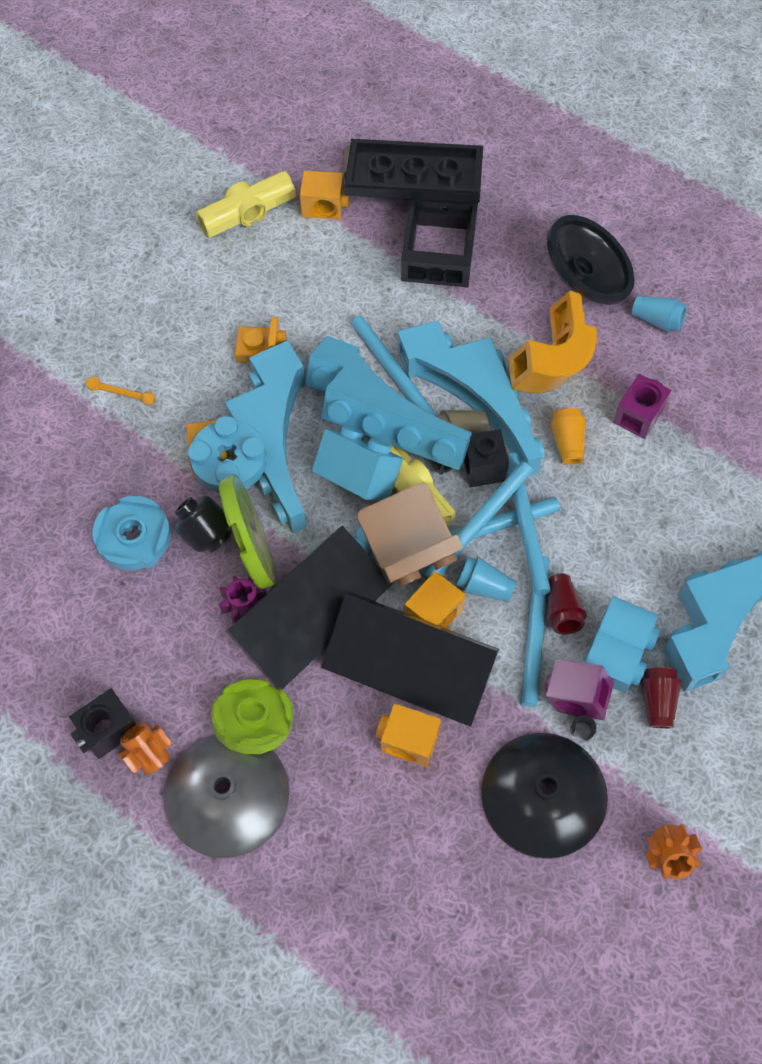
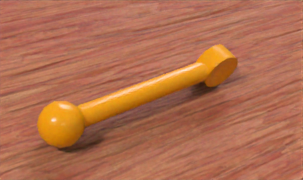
[86,377,155,405]

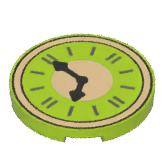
[219,474,277,589]

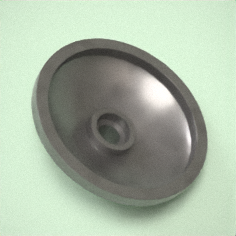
[164,734,290,858]

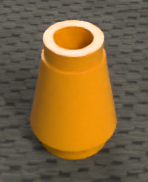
[550,408,586,465]

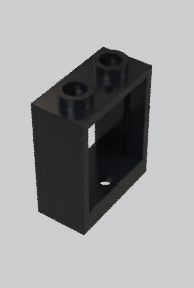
[401,199,478,288]

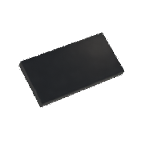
[344,139,483,203]
[225,525,394,690]
[321,592,499,727]

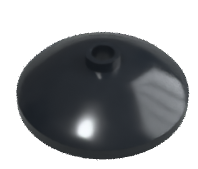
[547,215,635,305]
[481,733,608,859]

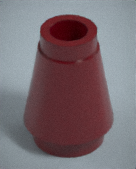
[547,573,587,635]
[640,667,682,729]

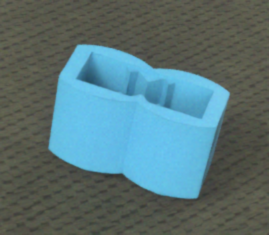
[584,596,661,693]

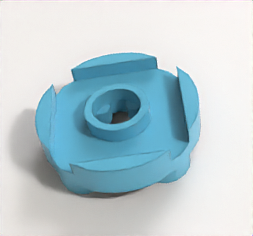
[188,416,266,492]
[92,496,172,571]

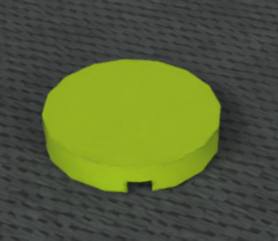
[212,679,293,754]

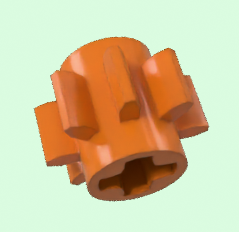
[118,722,172,775]
[645,824,702,879]

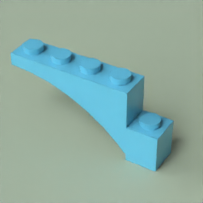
[398,320,544,476]
[305,336,472,470]
[225,340,307,533]
[663,551,762,692]

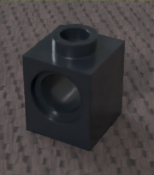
[464,429,509,488]
[69,688,136,759]

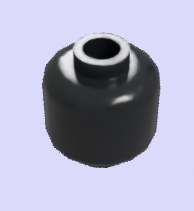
[174,496,232,553]

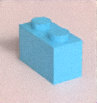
[312,426,403,500]

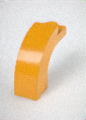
[508,291,597,394]

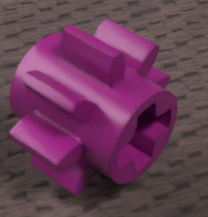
[219,576,267,624]

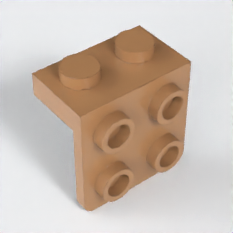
[357,483,464,587]

